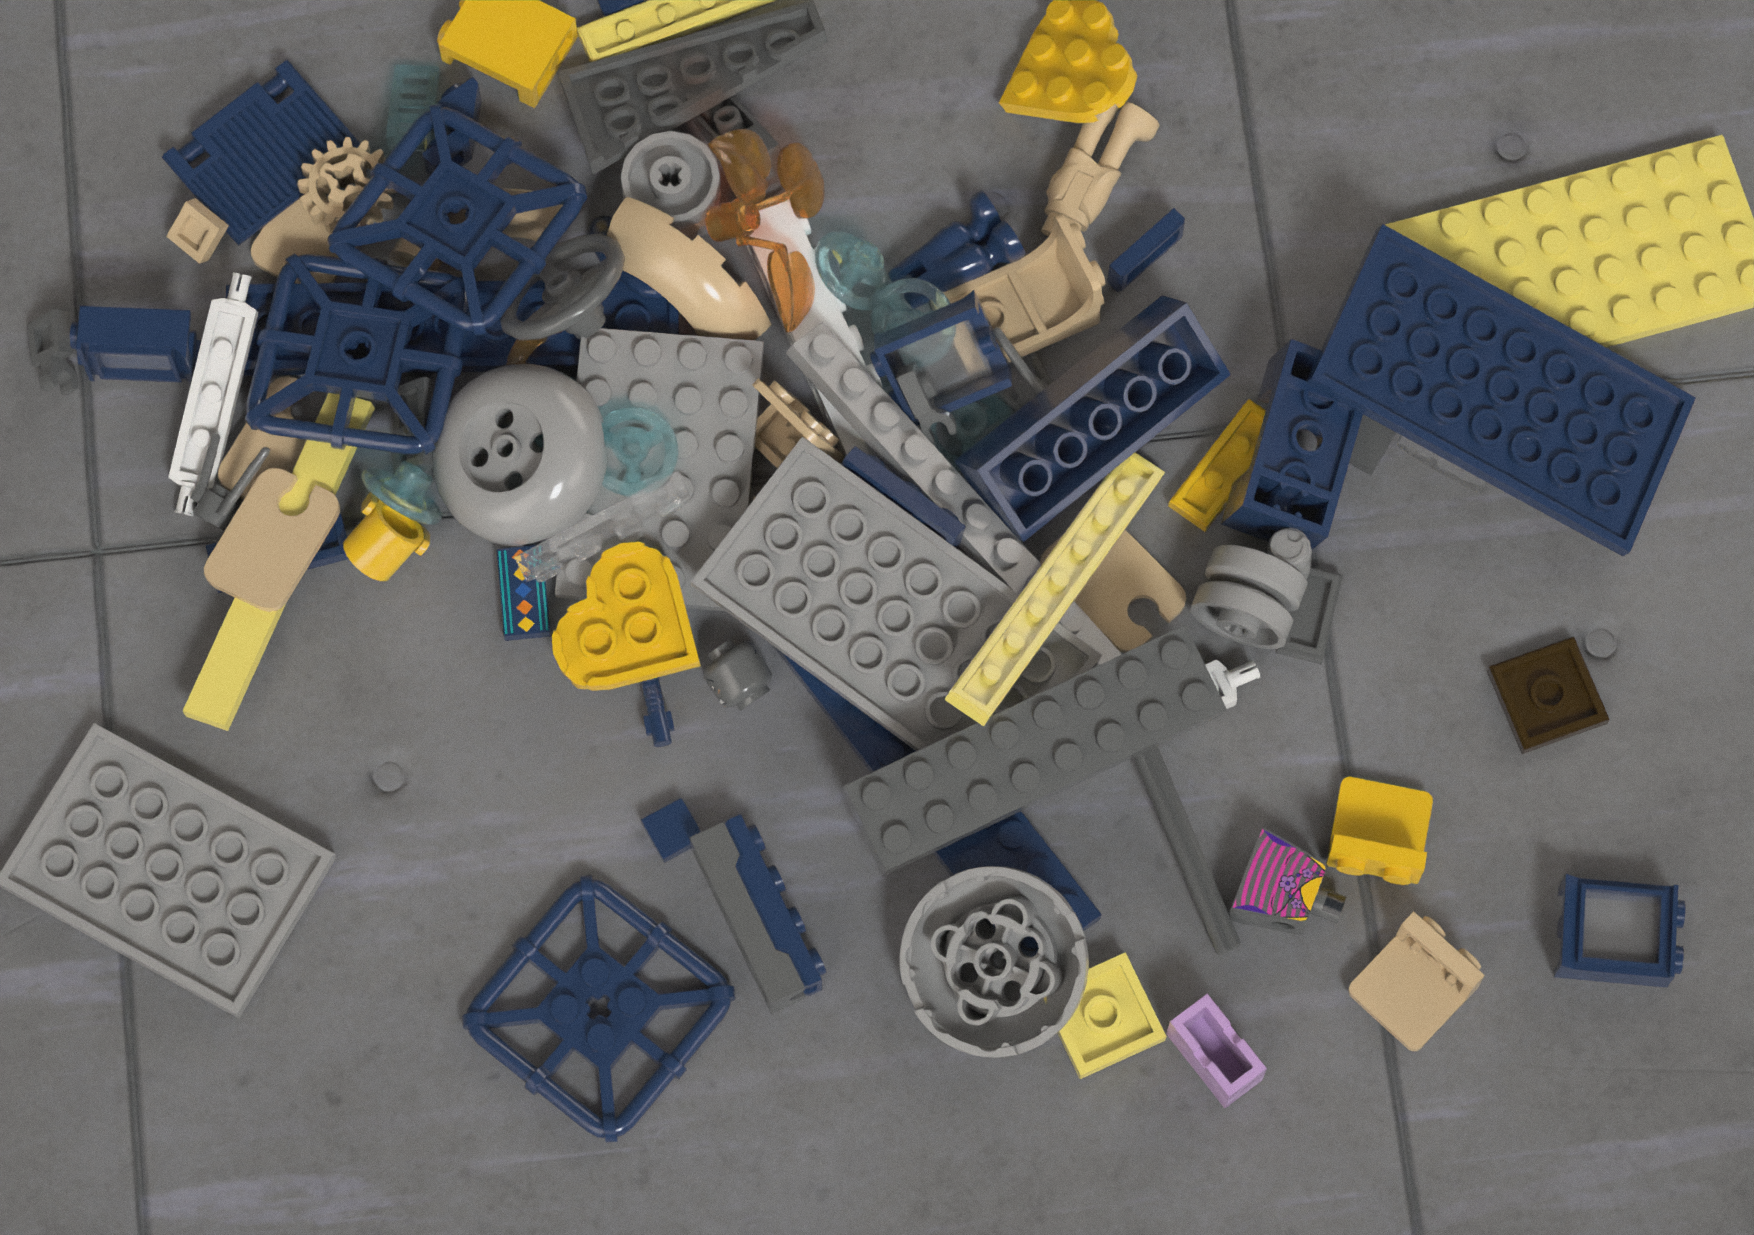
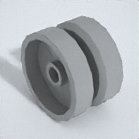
[621,131,722,241]
[1190,545,1308,649]

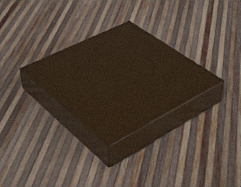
[1487,636,1610,754]

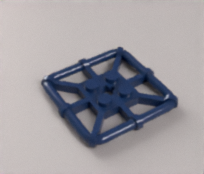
[328,103,587,336]
[245,253,470,455]
[462,875,736,1143]

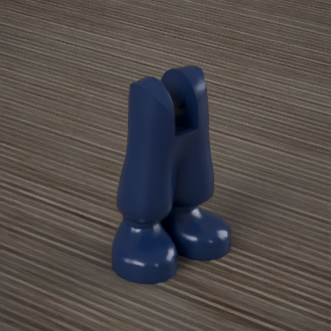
[888,190,1026,309]

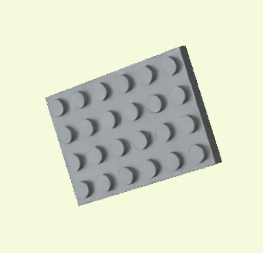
[555,328,764,611]
[0,723,336,1018]

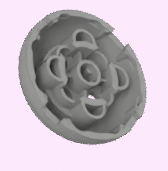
[432,364,608,547]
[900,866,1089,1058]

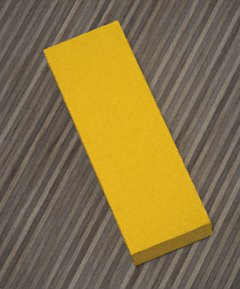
[1168,399,1266,532]

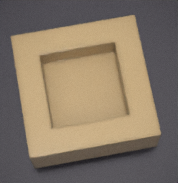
[166,198,229,264]

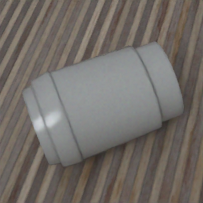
[1266,528,1312,579]

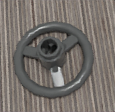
[499,233,625,340]

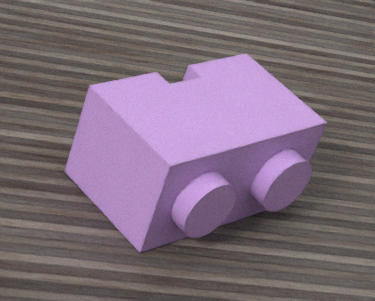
[1166,993,1267,1108]

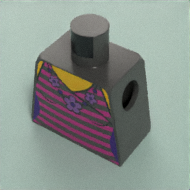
[1229,827,1347,935]

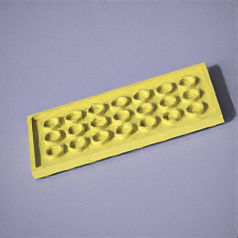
[1385,135,1754,347]

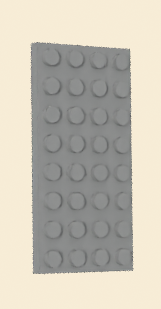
[691,436,1102,751]

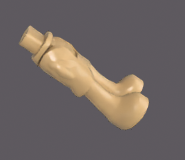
[1041,102,1160,237]

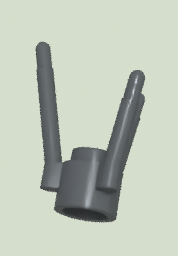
[992,327,1053,413]
[190,433,270,531]

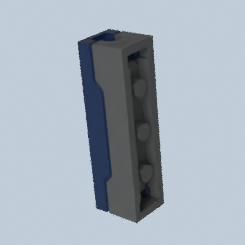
[690,814,827,1014]

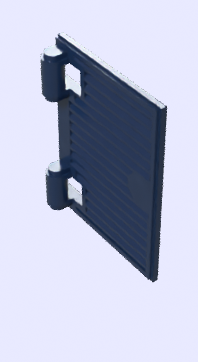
[162,60,361,246]

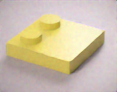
[1043,952,1167,1079]

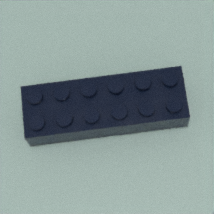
[955,295,1231,542]

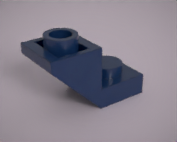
[422,77,482,176]

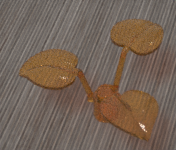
[705,129,825,333]

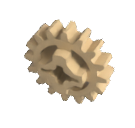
[298,137,397,233]

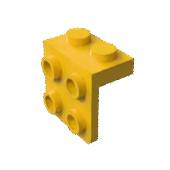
[1326,777,1433,885]

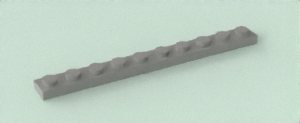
[786,322,1122,667]

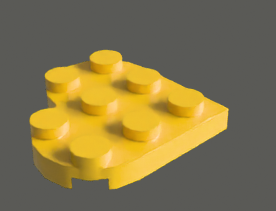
[999,0,1137,123]
[552,542,701,691]

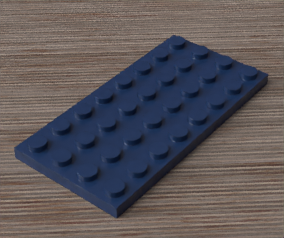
[1306,224,1696,557]

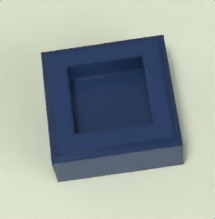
[641,798,701,863]

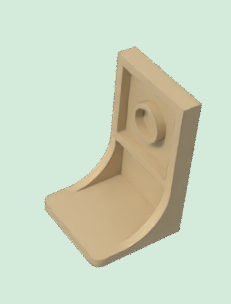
[930,213,1106,377]

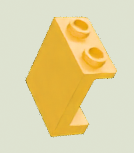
[437,0,578,108]

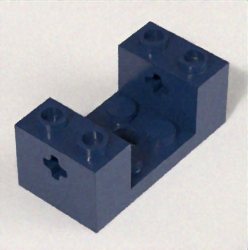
[1221,339,1363,549]

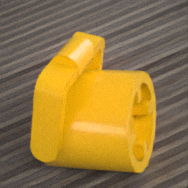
[343,490,430,581]

